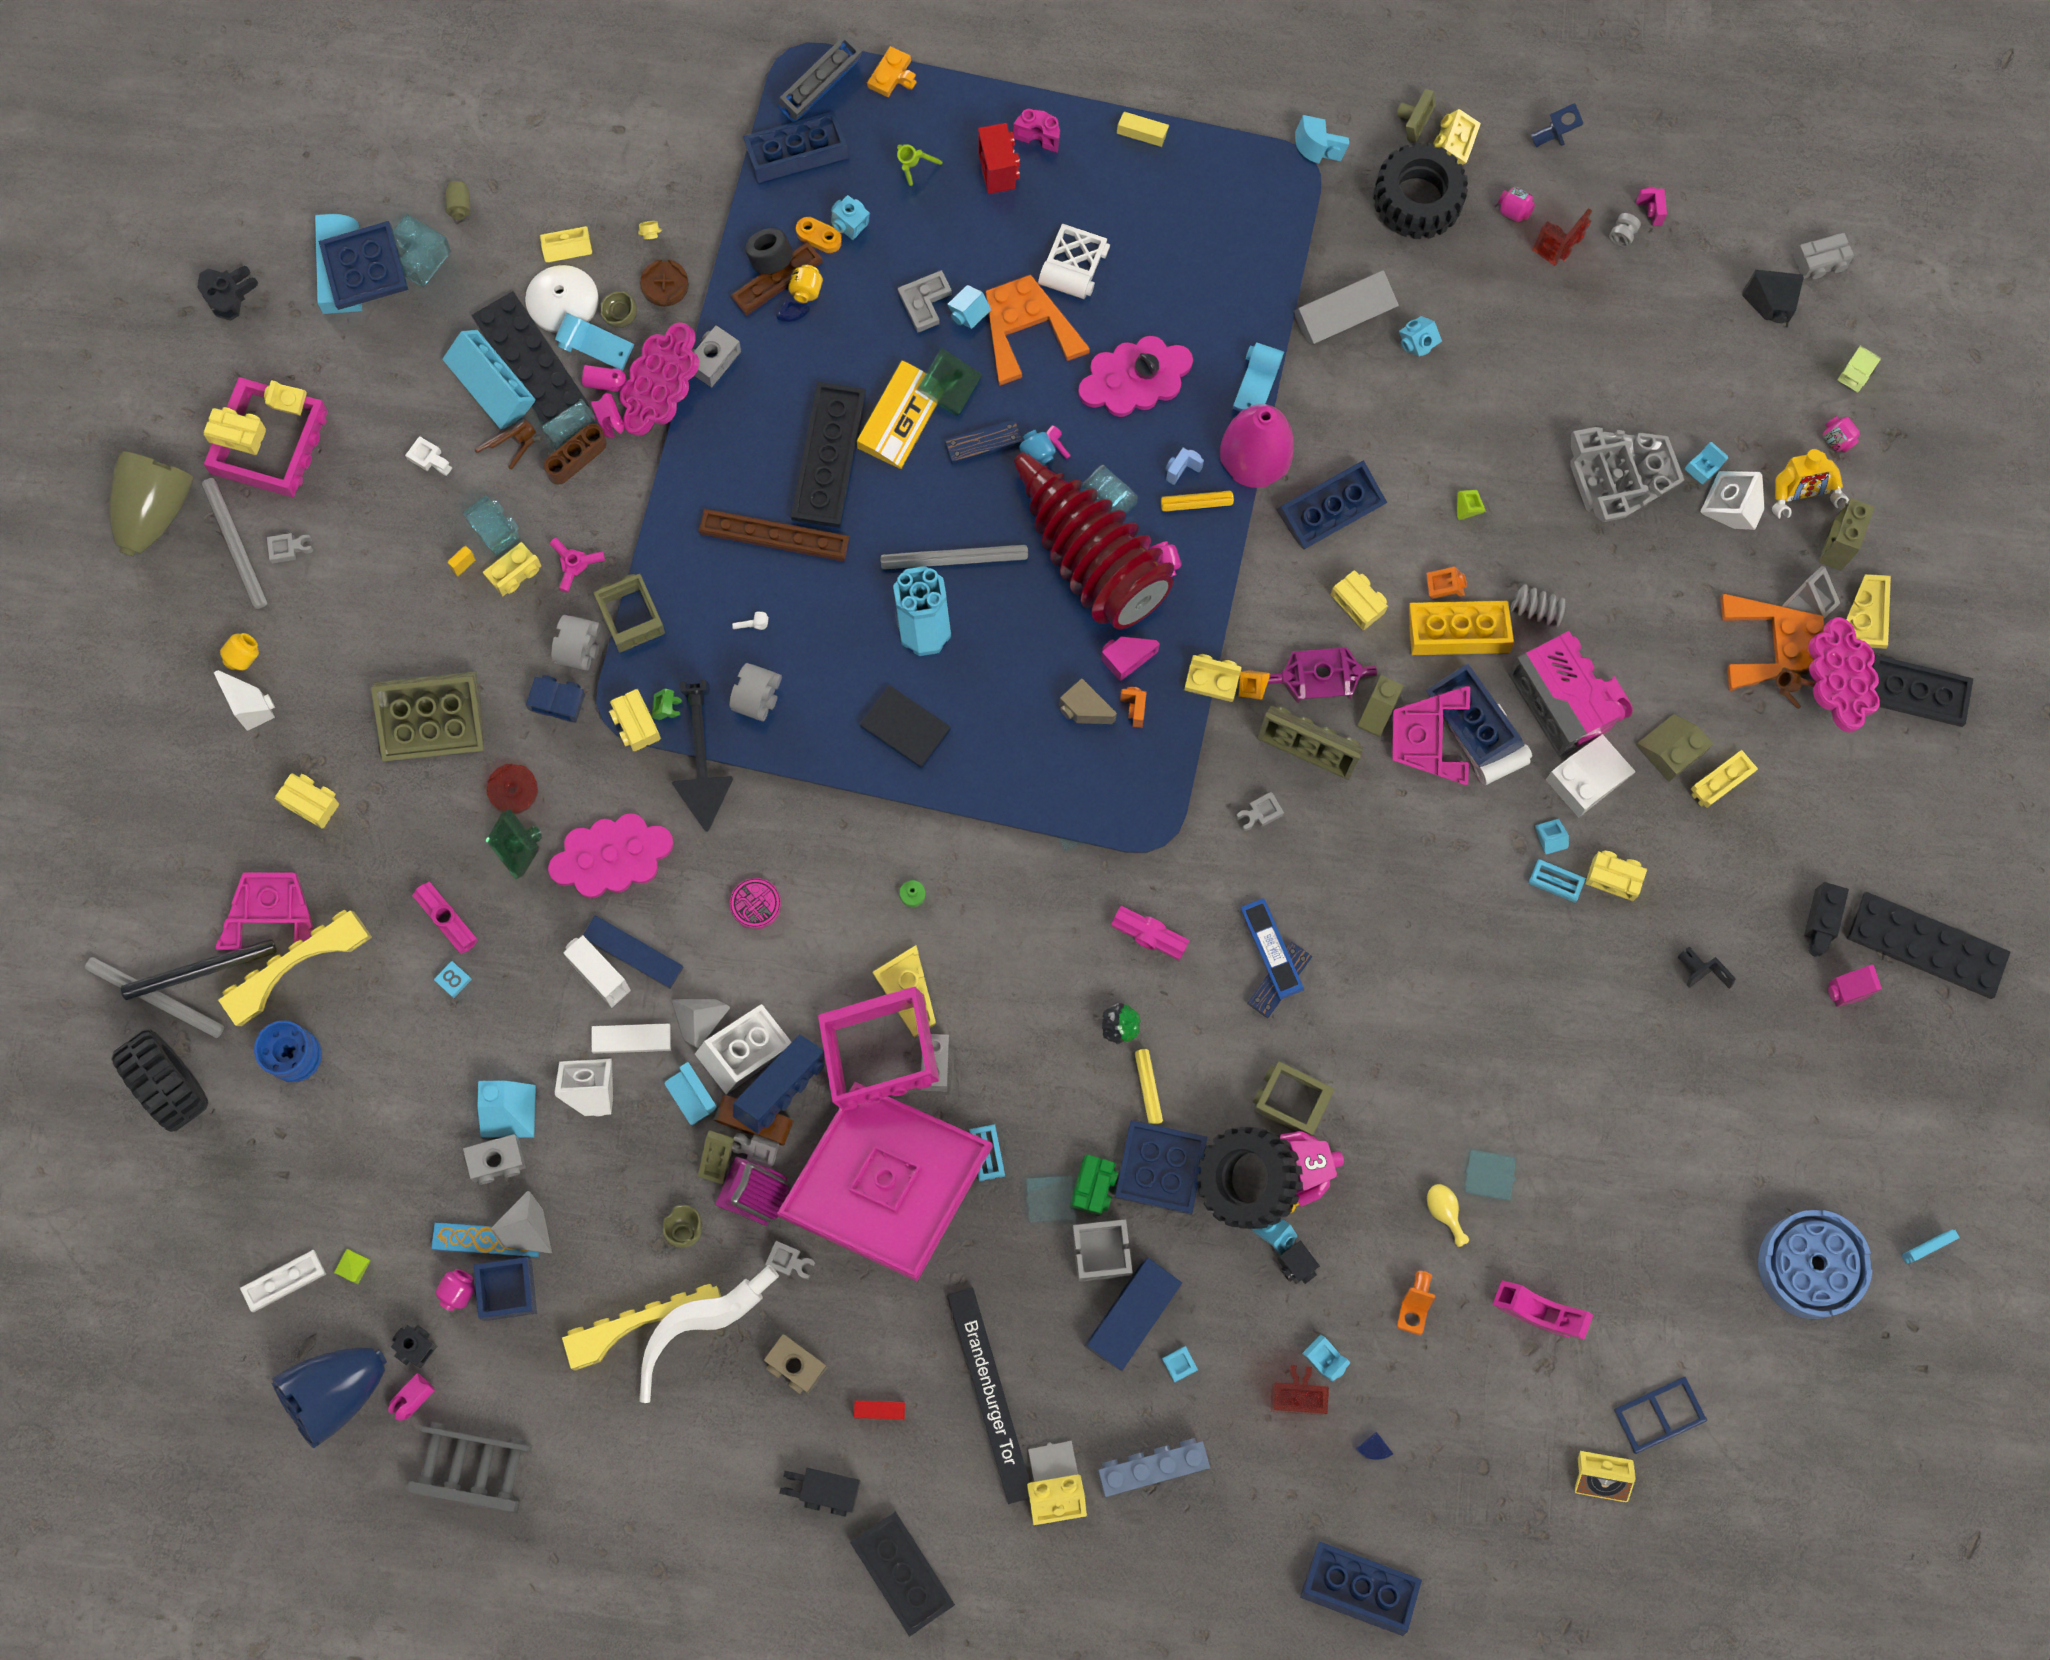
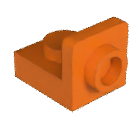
[1426,567,1467,599]
[1120,687,1146,728]

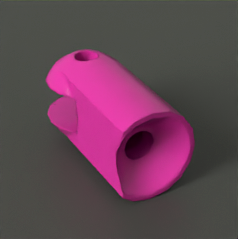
[582,365,627,391]
[591,393,624,438]
[1604,676,1633,721]
[388,1373,435,1421]

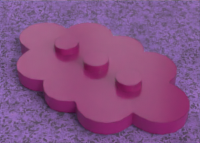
[620,322,699,436]
[1078,336,1193,417]
[1809,617,1880,733]
[548,814,674,899]

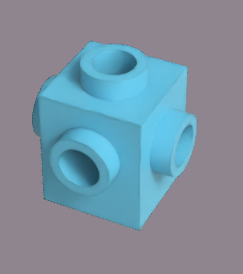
[831,195,870,240]
[1399,316,1442,357]

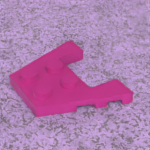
[1392,686,1470,785]
[216,873,314,950]

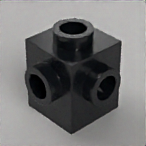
[391,1325,438,1368]

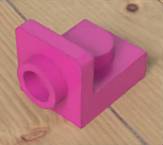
[1636,187,1667,226]

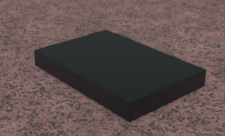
[860,685,951,769]

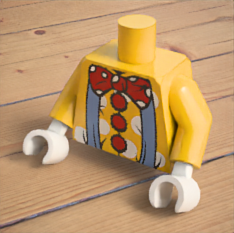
[1772,449,1849,519]

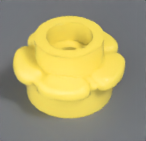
[638,221,662,239]

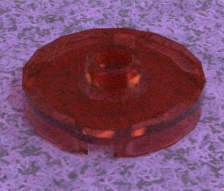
[486,764,538,814]

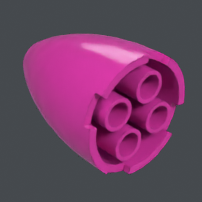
[1220,404,1294,488]

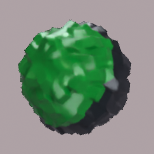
[1101,1003,1141,1044]

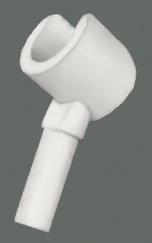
[732,612,769,630]

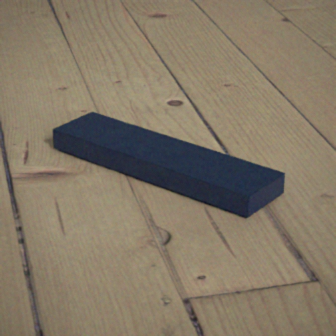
[582,915,684,989]

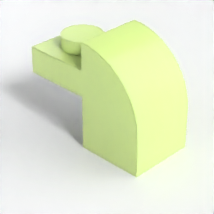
[1838,345,1881,392]

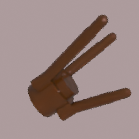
[475,418,536,469]
[1776,667,1816,709]

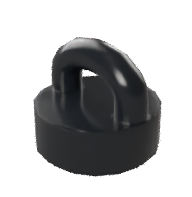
[1135,353,1159,379]

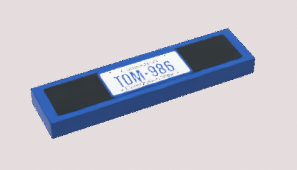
[1241,898,1304,1000]

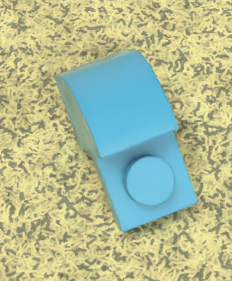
[1295,115,1349,163]

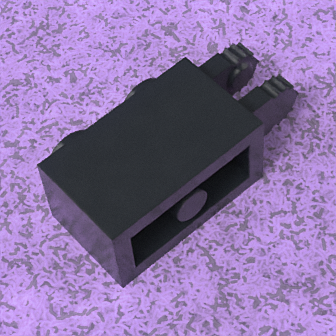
[1804,882,1849,957]
[779,1468,861,1517]

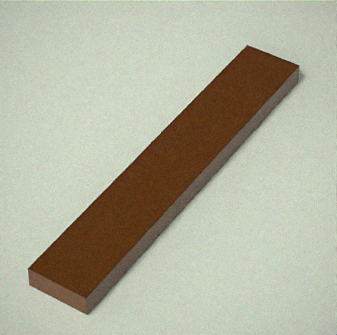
[699,509,850,562]

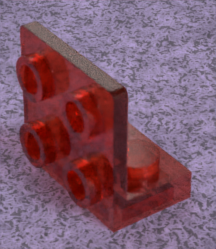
[1532,208,1592,266]

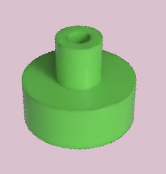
[900,880,925,908]

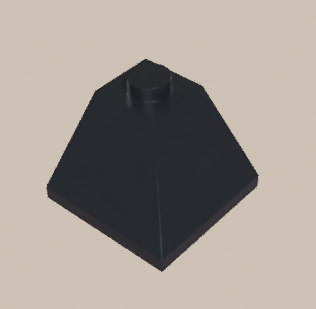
[1742,269,1804,323]

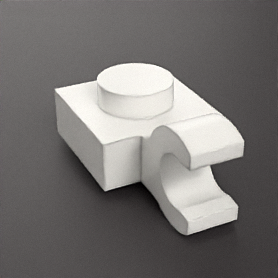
[405,436,452,476]

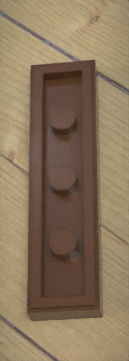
[731,242,823,316]

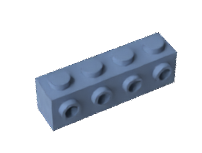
[1097,1438,1210,1498]

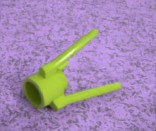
[897,145,942,186]

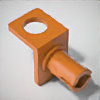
[1397,1271,1435,1335]

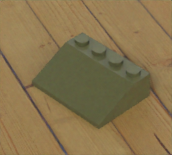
[371,671,484,762]
[1257,706,1364,780]

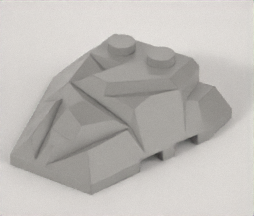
[1570,427,1684,522]

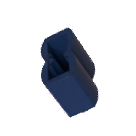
[526,675,585,723]

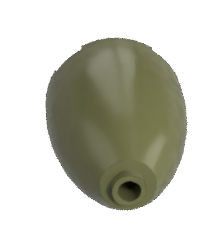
[110,451,194,557]

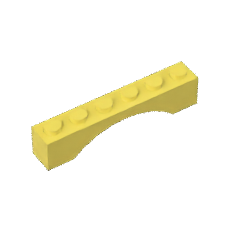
[218,910,372,1026]
[562,1284,721,1371]

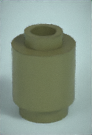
[445,181,470,220]

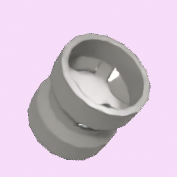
[1609,213,1641,247]

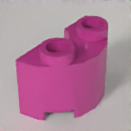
[1013,109,1060,153]

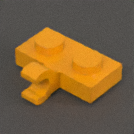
[867,46,917,97]

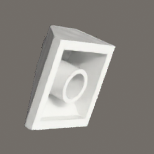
[1700,471,1764,530]
[214,670,275,731]
[555,1059,613,1116]

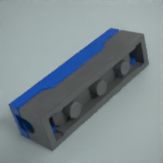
[777,34,862,122]

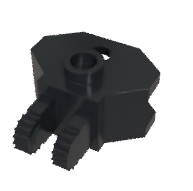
[197,266,258,321]

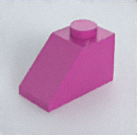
[1101,637,1160,681]
[1828,965,1882,1007]

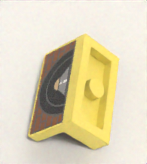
[1575,1451,1636,1502]

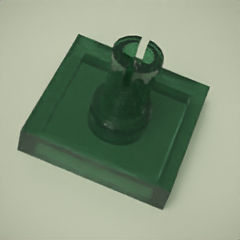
[916,348,982,416]
[486,809,542,879]

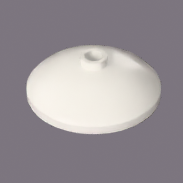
[525,265,599,333]

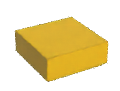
[447,546,476,577]

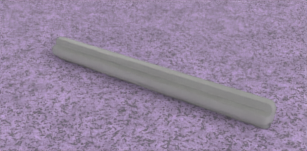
[202,478,267,609]
[881,545,1028,569]
[85,957,224,1038]

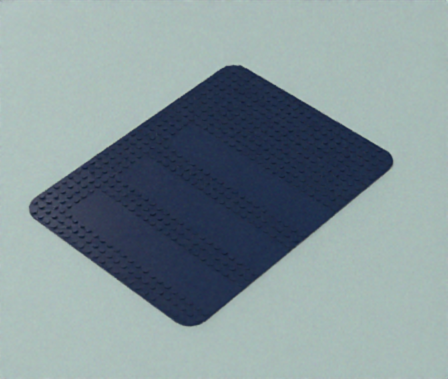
[596,42,1321,853]

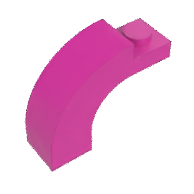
[1492,1280,1593,1340]

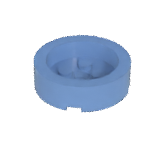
[1758,1210,1872,1319]

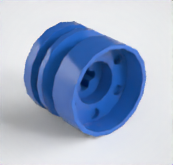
[254,1021,322,1082]

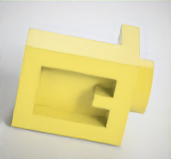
[264,380,307,416]

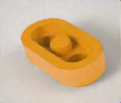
[796,217,842,253]

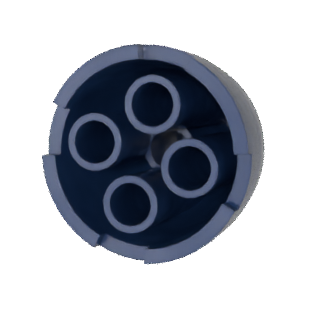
[271,1348,387,1448]

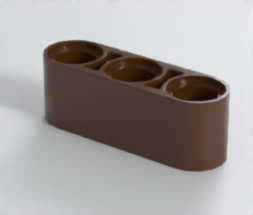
[544,424,607,485]
[713,1095,794,1146]

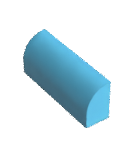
[315,214,362,314]
[442,330,536,429]

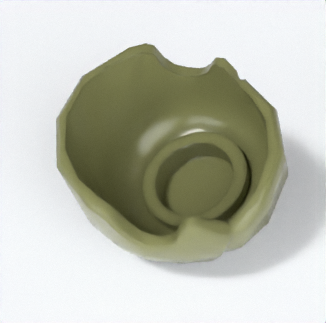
[601,291,637,328]
[663,1205,703,1249]

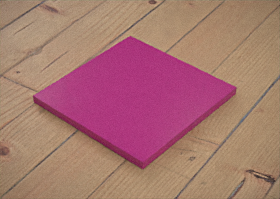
[777,1082,993,1282]

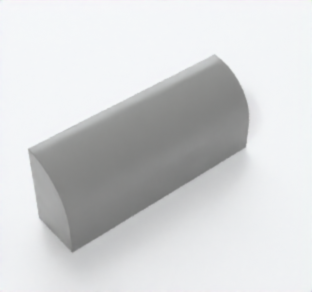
[1293,270,1399,344]

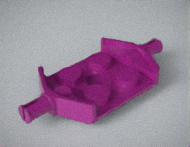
[1267,647,1377,703]

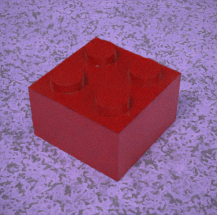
[978,123,1020,194]

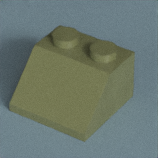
[1636,714,1713,782]

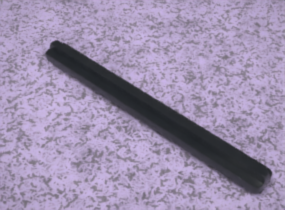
[120,939,277,1000]

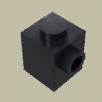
[1277,1240,1320,1284]

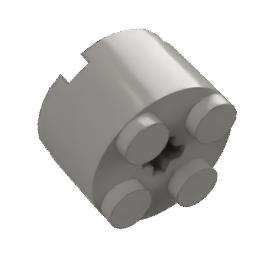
[551,615,601,671]
[729,663,782,722]

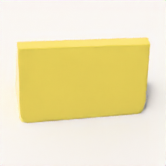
[1117,112,1169,147]
[540,226,592,262]

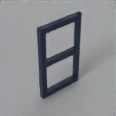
[1614,1376,1707,1454]

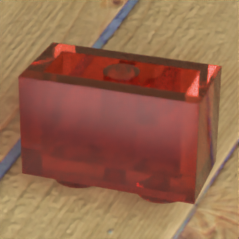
[1270,1365,1329,1416]

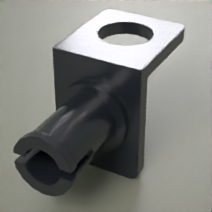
[1678,947,1736,989]

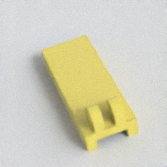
[1691,750,1758,808]

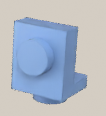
[1165,448,1204,485]

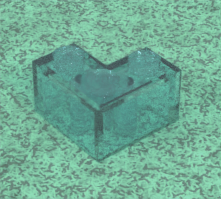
[393,214,451,288]

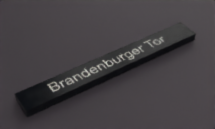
[948,1287,1030,1505]

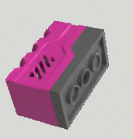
[1508,631,1622,757]

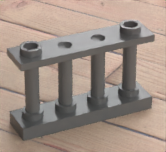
[407,1422,532,1513]

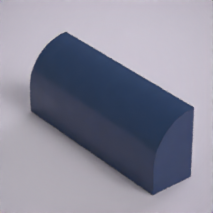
[1084,1258,1182,1371]

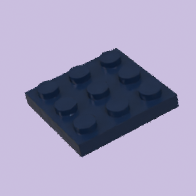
[318,221,409,310]
[1114,1120,1207,1215]

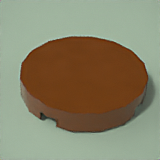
[640,260,689,307]

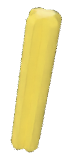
[1135,1049,1163,1125]

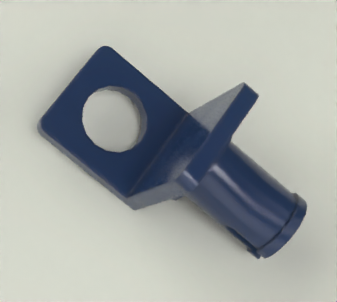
[1530,104,1583,148]

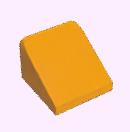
[1238,670,1270,700]

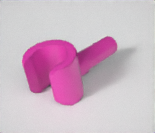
[1046,426,1071,459]

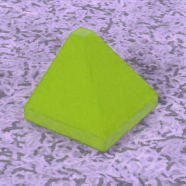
[1457,490,1485,520]
[334,1249,371,1284]

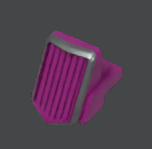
[715,1157,790,1227]

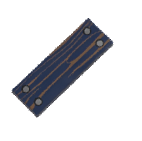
[945,419,1022,465]
[1247,942,1312,1019]

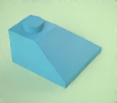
[478,1081,536,1138]

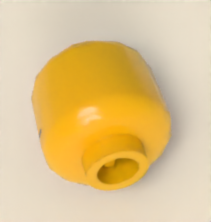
[788,265,823,303]
[220,633,259,671]

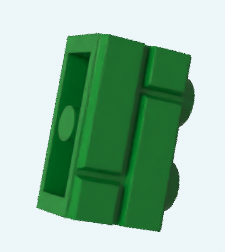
[1069,1154,1118,1216]

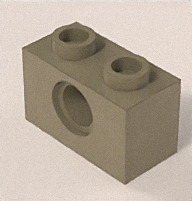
[764,1334,828,1394]

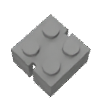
[1072,1220,1132,1282]

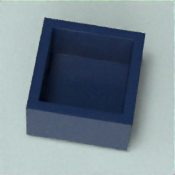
[474,1257,537,1321]

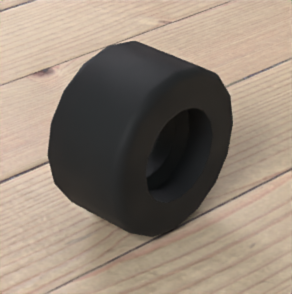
[745,228,793,274]

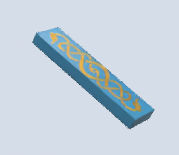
[432,1223,539,1258]

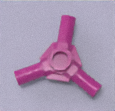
[550,538,605,593]

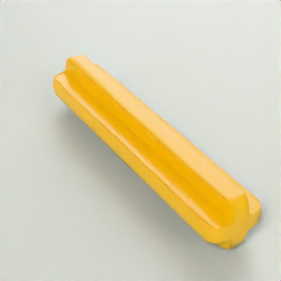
[1161,491,1234,511]

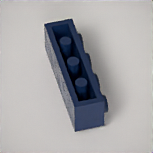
[733,1034,825,1134]

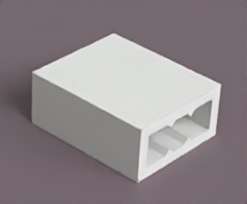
[564,936,631,1008]

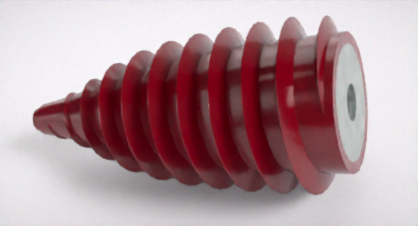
[1014,452,1174,629]

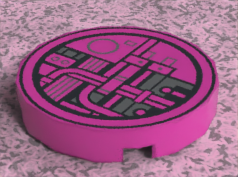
[730,878,781,929]

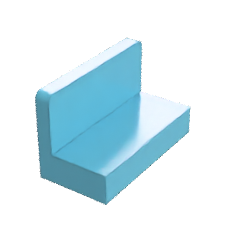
[664,1062,718,1126]

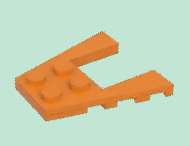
[986,275,1090,386]
[1720,594,1824,691]

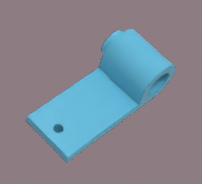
[555,312,634,371]
[1232,342,1284,411]

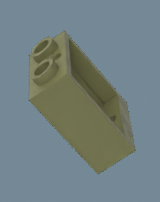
[1818,498,1874,571]
[593,574,666,653]
[1252,1061,1335,1136]

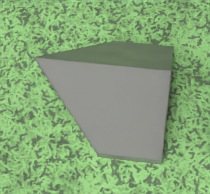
[1781,566,1840,619]
[671,999,730,1049]
[491,1191,552,1253]

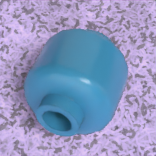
[1019,430,1056,465]

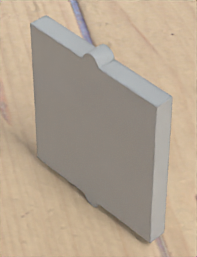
[1028,1441,1078,1482]

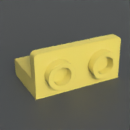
[1433,109,1481,165]
[483,542,541,597]
[1184,654,1242,702]
[1027,1474,1087,1525]

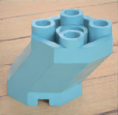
[893,566,951,656]

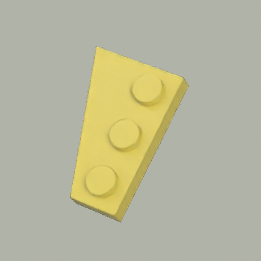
[1846,574,1891,649]
[873,945,936,1038]

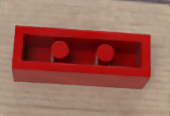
[854,1401,905,1420]

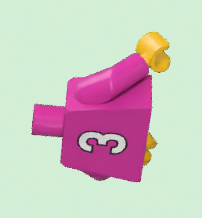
[1280,1131,1344,1213]

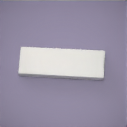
[592,1024,671,1054]
[240,1250,326,1312]

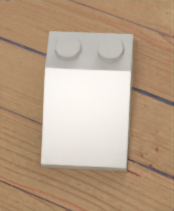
[1546,734,1635,818]
[695,1004,792,1095]

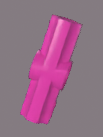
[412,882,478,954]
[1111,906,1190,961]

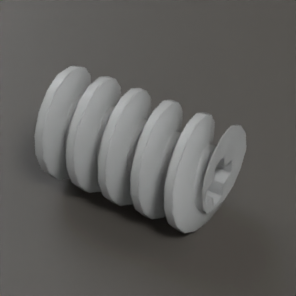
[1510,584,1566,629]

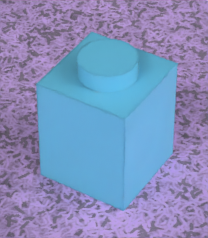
[948,285,991,329]

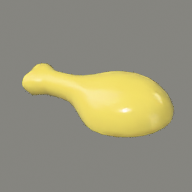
[1427,1184,1469,1247]

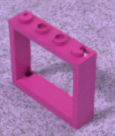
[204,377,328,498]
[818,987,939,1110]

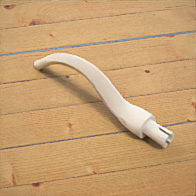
[639,1265,779,1403]

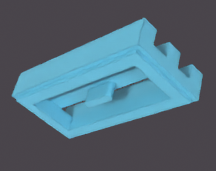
[1528,859,1586,903]
[969,1124,1005,1182]
[1902,1229,1960,1264]

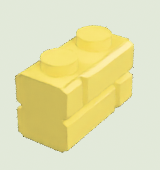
[204,407,266,455]
[1330,570,1388,630]
[609,689,661,751]
[275,773,339,829]
[1585,851,1647,901]

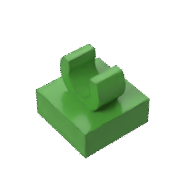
[651,689,682,720]

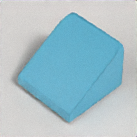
[1535,819,1569,854]

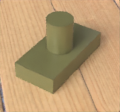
[1397,89,1436,143]
[698,1131,735,1184]

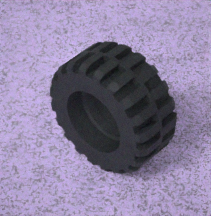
[1373,143,1468,239]
[111,1029,209,1132]
[1197,1127,1303,1229]

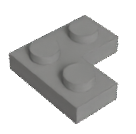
[898,270,952,333]

